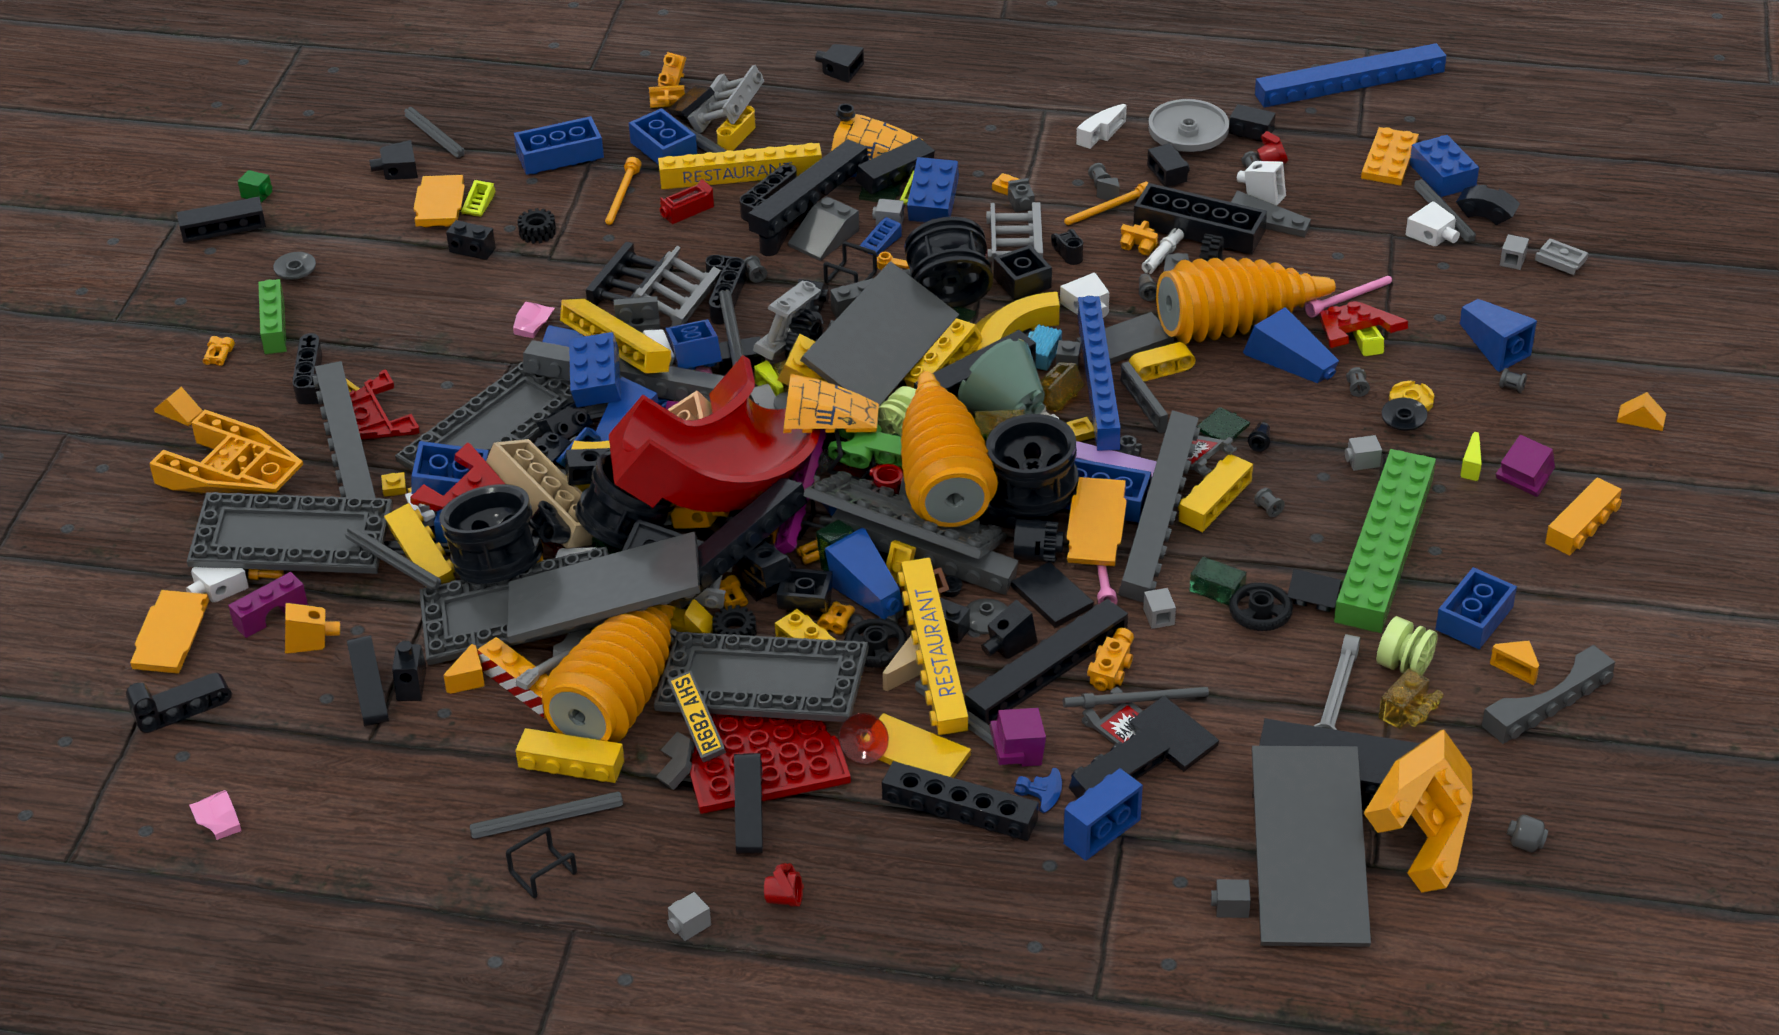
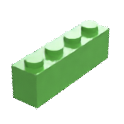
[258,279,287,354]

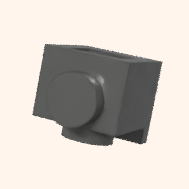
[1008,178,1035,212]

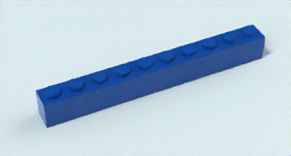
[1255,43,1447,107]
[1078,295,1120,451]

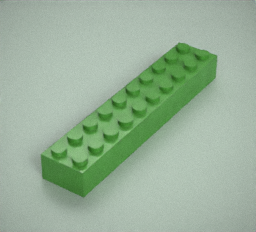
[1334,449,1436,633]

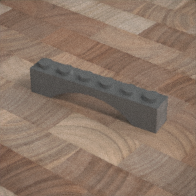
[1482,645,1615,744]

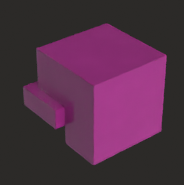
[1496,435,1555,497]
[990,708,1046,767]

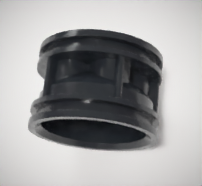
[904,217,993,309]
[986,414,1078,517]
[575,451,676,550]
[439,484,543,584]

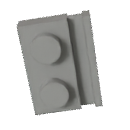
[1535,239,1588,275]

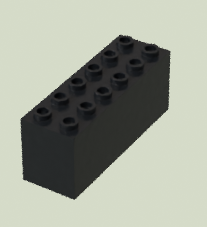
[1252,718,1420,824]

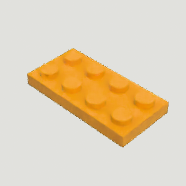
[1361,127,1419,186]

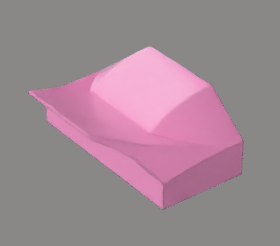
[513,302,555,338]
[189,790,241,840]

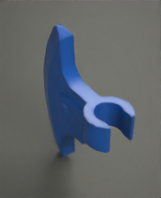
[1014,768,1062,813]

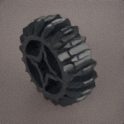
[784,309,824,360]

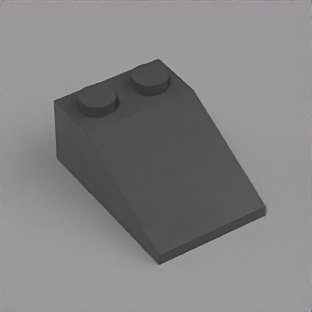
[788,196,859,261]

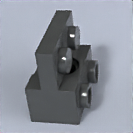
[614,296,660,333]

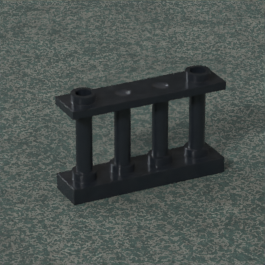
[586,242,673,306]

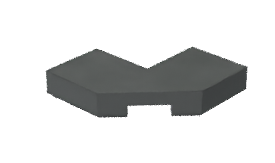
[656,732,695,790]

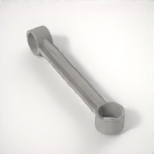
[1314,634,1361,730]

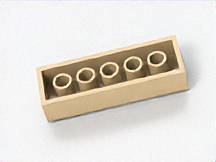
[486,439,602,549]

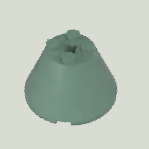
[958,339,1045,421]

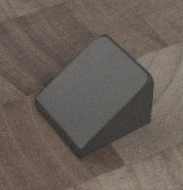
[1096,178,1120,201]

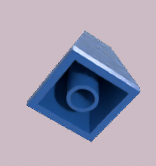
[1460,299,1537,372]
[1243,307,1339,383]
[596,377,658,442]
[825,527,903,620]

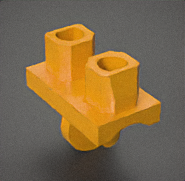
[658,52,686,87]
[649,85,685,108]
[1120,221,1160,256]

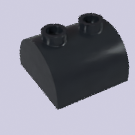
[777,568,833,616]

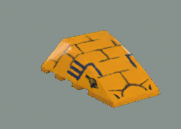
[831,114,923,160]
[783,374,879,433]

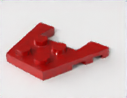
[1320,301,1408,348]
[349,369,420,439]
[410,442,505,511]

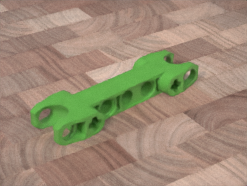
[828,424,902,469]

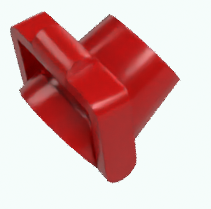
[1257,131,1288,164]
[869,464,904,495]
[764,863,804,907]

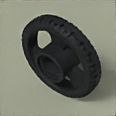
[1229,582,1293,631]
[844,618,907,668]

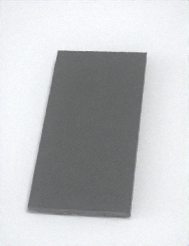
[800,261,959,406]
[395,362,574,471]
[803,471,1008,559]
[187,492,393,574]
[507,532,701,644]
[419,546,609,665]
[654,632,869,722]
[1251,746,1371,947]

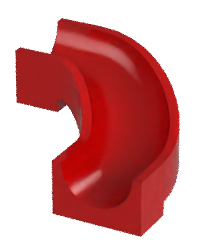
[609,355,820,512]

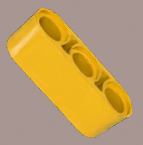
[716,105,756,151]
[1129,342,1196,381]

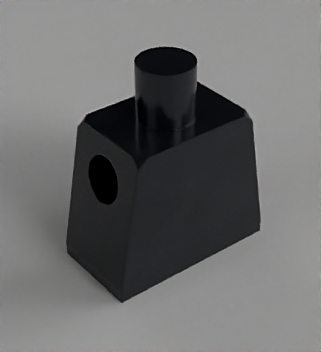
[815,44,864,83]
[369,140,418,180]
[981,600,1038,659]
[392,641,427,701]

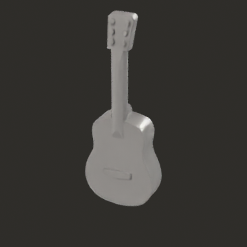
[516,629,592,690]

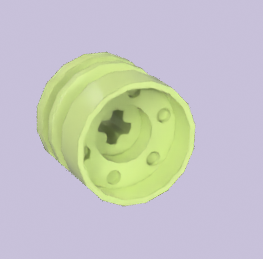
[877,386,916,436]
[1376,616,1438,680]

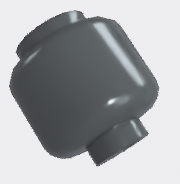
[1506,814,1548,853]

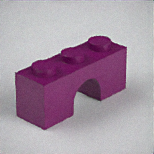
[228,572,308,638]

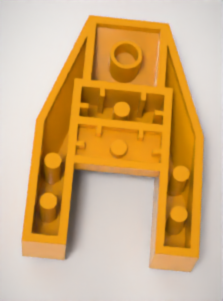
[149,410,303,494]
[1364,730,1473,893]

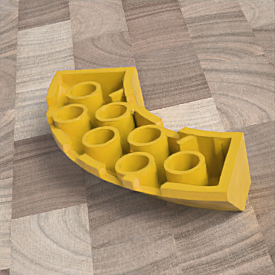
[971,292,1060,354]

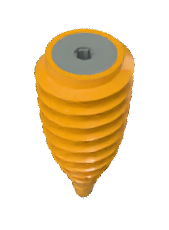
[1156,257,1336,345]
[901,371,998,527]
[542,604,676,743]

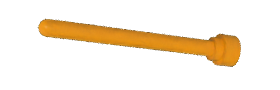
[605,157,642,225]
[1064,181,1148,225]

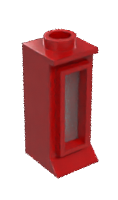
[660,179,714,224]

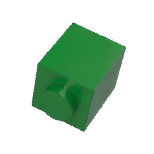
[238,170,273,203]

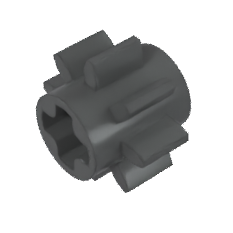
[1113,435,1142,457]

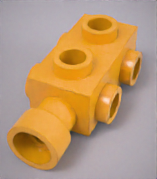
[1087,628,1134,691]

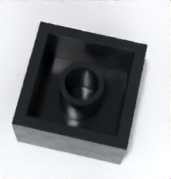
[993,245,1052,301]

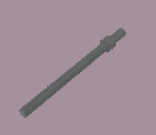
[1062,687,1209,709]

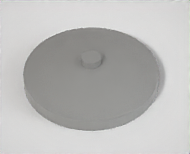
[1148,99,1229,152]

